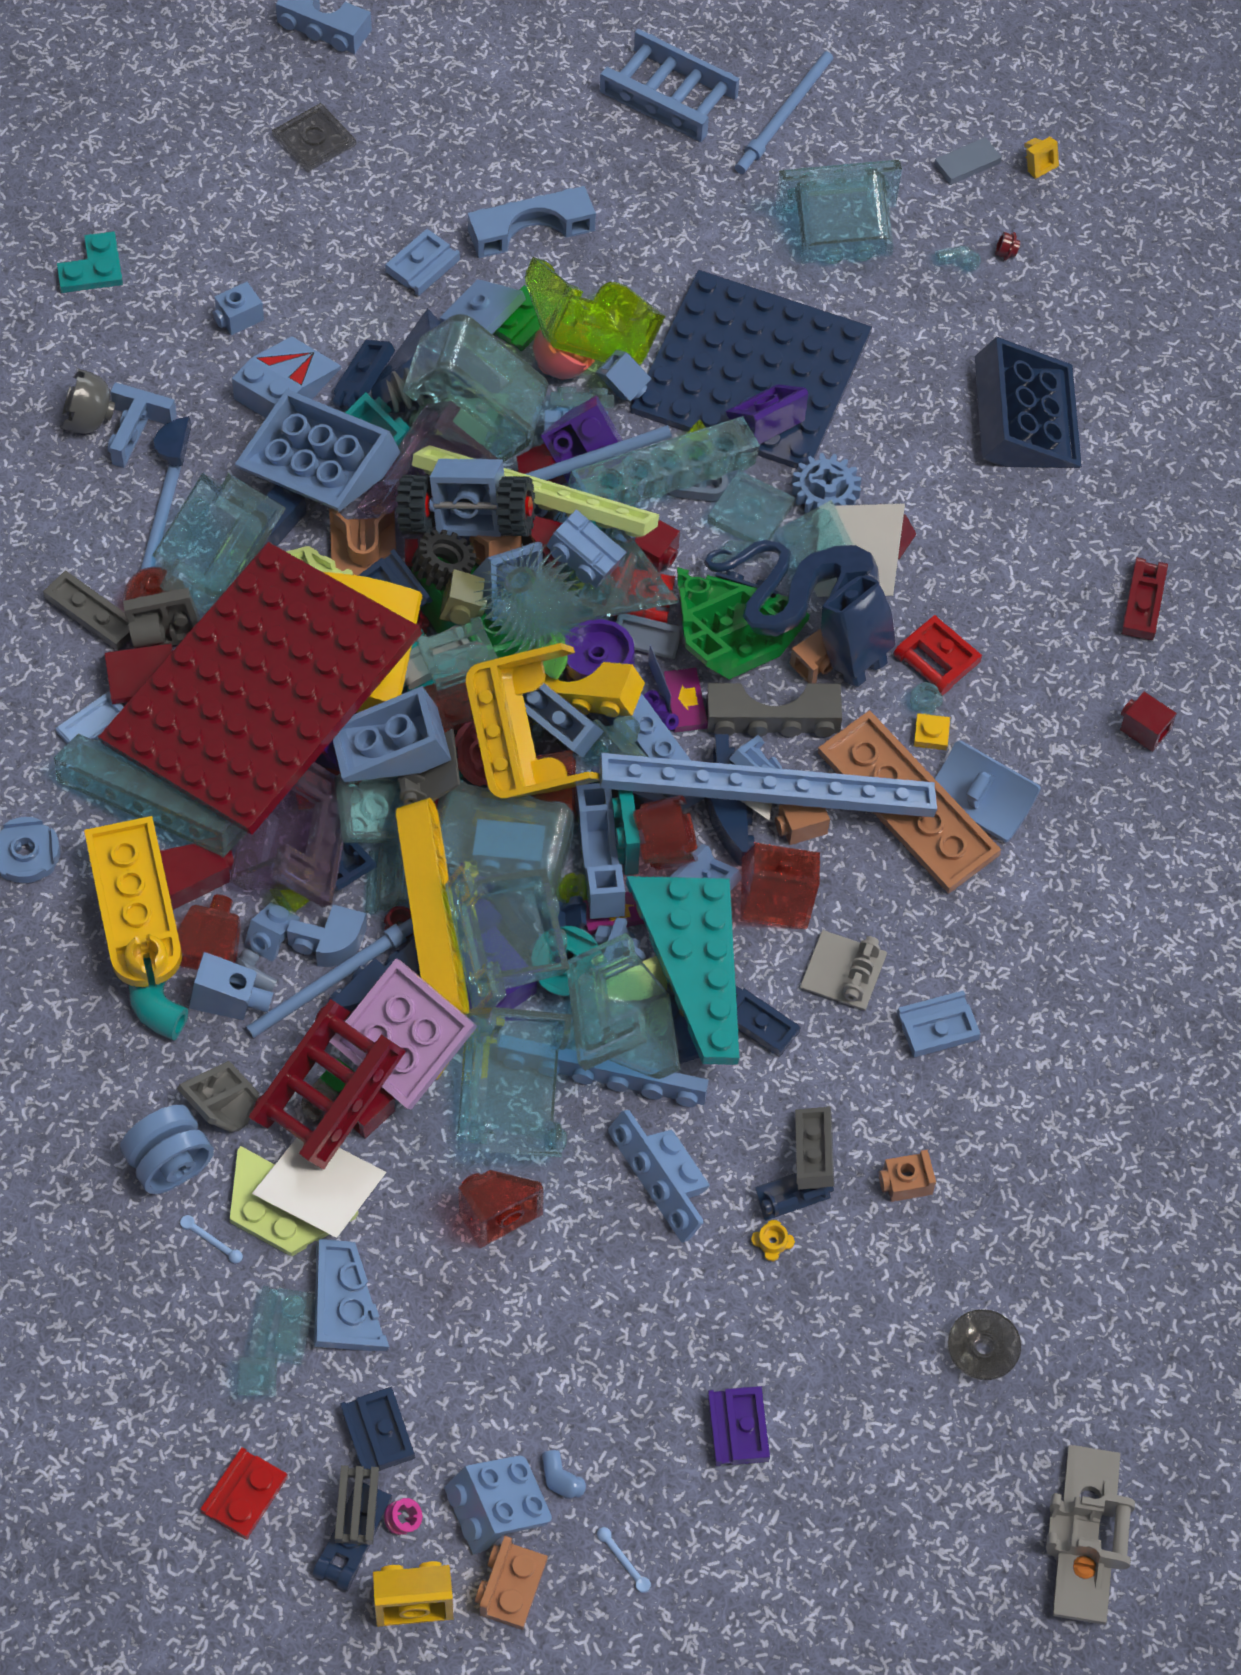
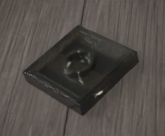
[272,103,356,173]

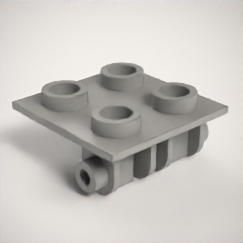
[800,930,887,1011]

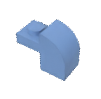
[287,904,367,967]

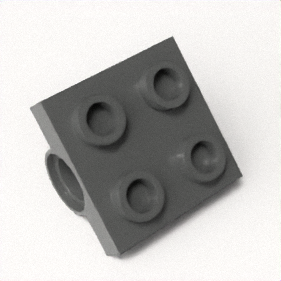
[123,588,200,648]

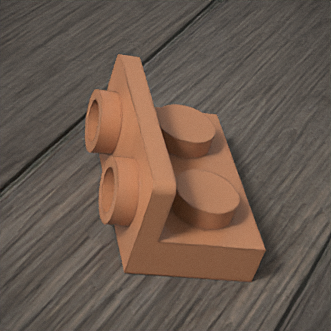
[475,1536,548,1630]

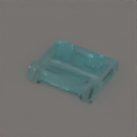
[416,616,498,691]

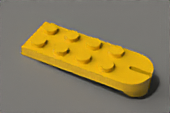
[84,816,182,987]

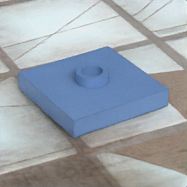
[440,279,526,339]

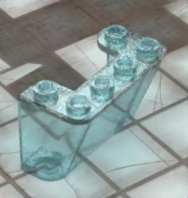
[436,780,574,910]

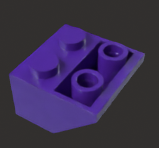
[541,395,629,489]

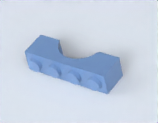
[468,186,596,258]
[576,783,625,919]

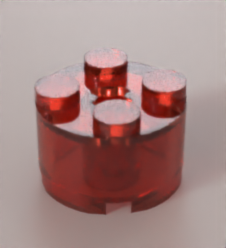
[634,795,698,871]

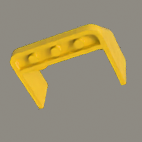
[466,643,600,798]

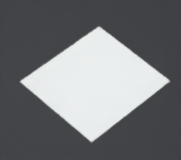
[814,504,905,597]
[252,1138,386,1238]

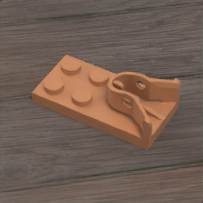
[329,506,396,576]

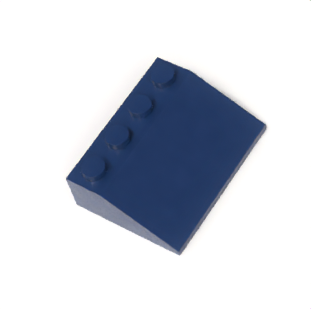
[975,336,1082,468]

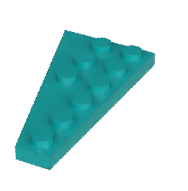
[626,876,740,1065]

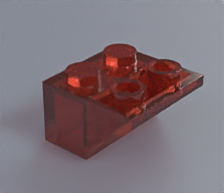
[740,843,820,929]

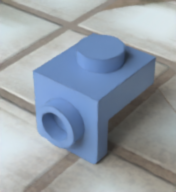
[244,903,300,961]

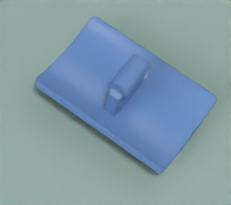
[934,740,1041,842]

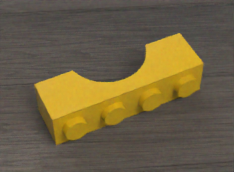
[544,662,645,717]

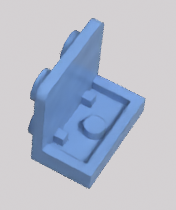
[444,1455,552,1554]

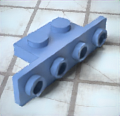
[608,1110,710,1243]

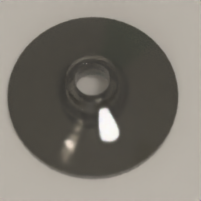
[948,1309,1021,1380]

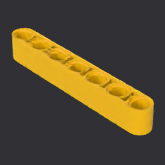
[396,798,470,1015]

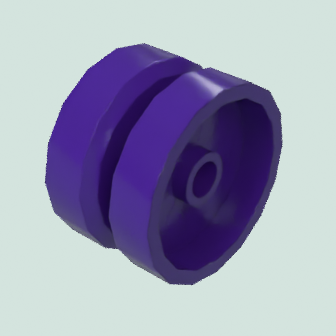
[563,619,635,682]

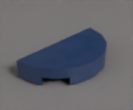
[154,416,192,466]

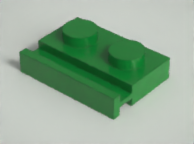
[493,285,560,351]

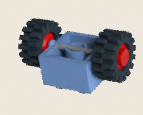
[396,459,536,537]

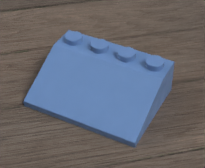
[235,389,400,512]

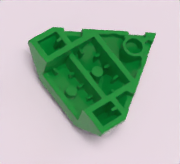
[677,567,810,680]

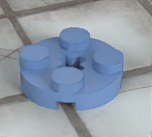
[0,817,60,883]

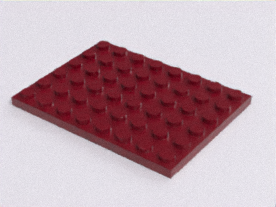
[98,542,422,835]

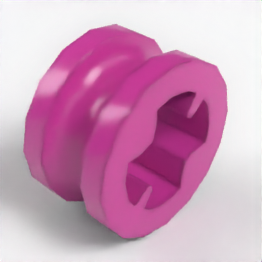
[384,1498,423,1535]

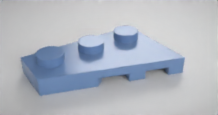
[314,1239,389,1351]

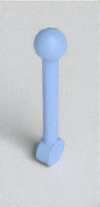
[180,1215,243,1264]
[596,1527,651,1593]

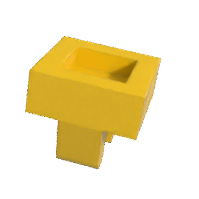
[1024,137,1059,179]

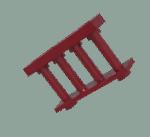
[248,999,406,1170]

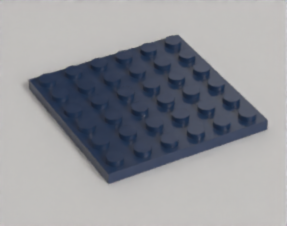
[631,269,872,469]

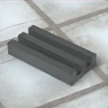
[335,1465,379,1545]

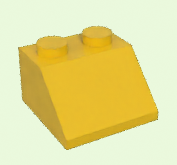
[373,1561,454,1627]

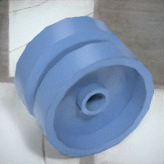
[120,1105,214,1194]

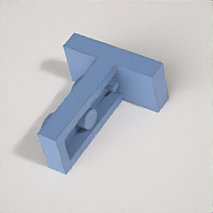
[108,382,177,468]

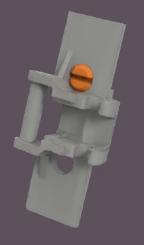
[1046,1445,1135,1625]

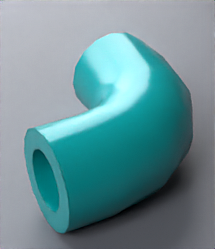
[129,957,189,1040]

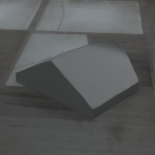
[177,1061,260,1132]

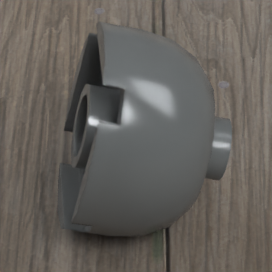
[60,368,115,434]

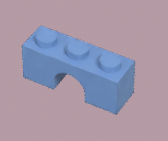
[276,0,372,54]

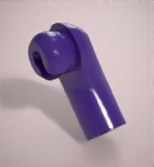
[643,690,679,730]

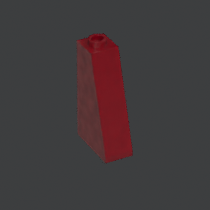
[160,838,235,910]

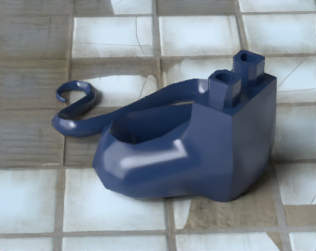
[704,540,895,687]

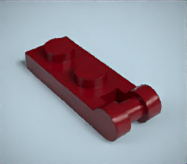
[1121,557,1168,641]

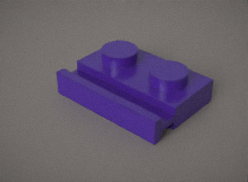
[707,1386,770,1466]

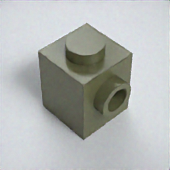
[439,569,487,628]

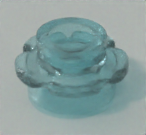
[910,682,943,714]

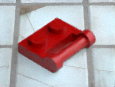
[893,615,982,697]

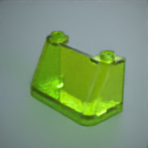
[525,257,666,366]

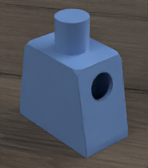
[189,952,274,1020]

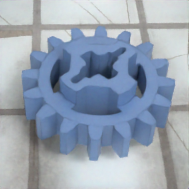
[792,453,861,518]

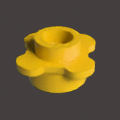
[751,1220,795,1261]

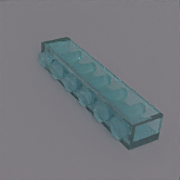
[54,733,247,857]

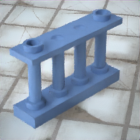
[600,29,740,142]

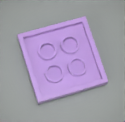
[329,959,478,1110]

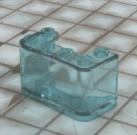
[403,314,548,462]

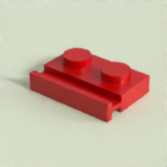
[200,1447,288,1540]

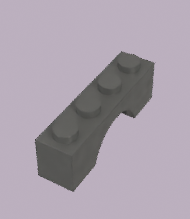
[706,683,842,737]

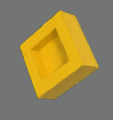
[914,713,950,751]

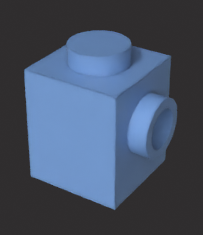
[213,282,264,335]
[595,350,652,401]

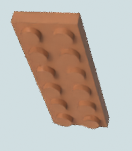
[818,710,1001,894]

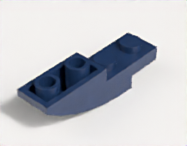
[704,734,755,866]
[327,933,421,1020]

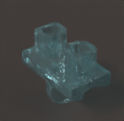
[590,716,647,757]

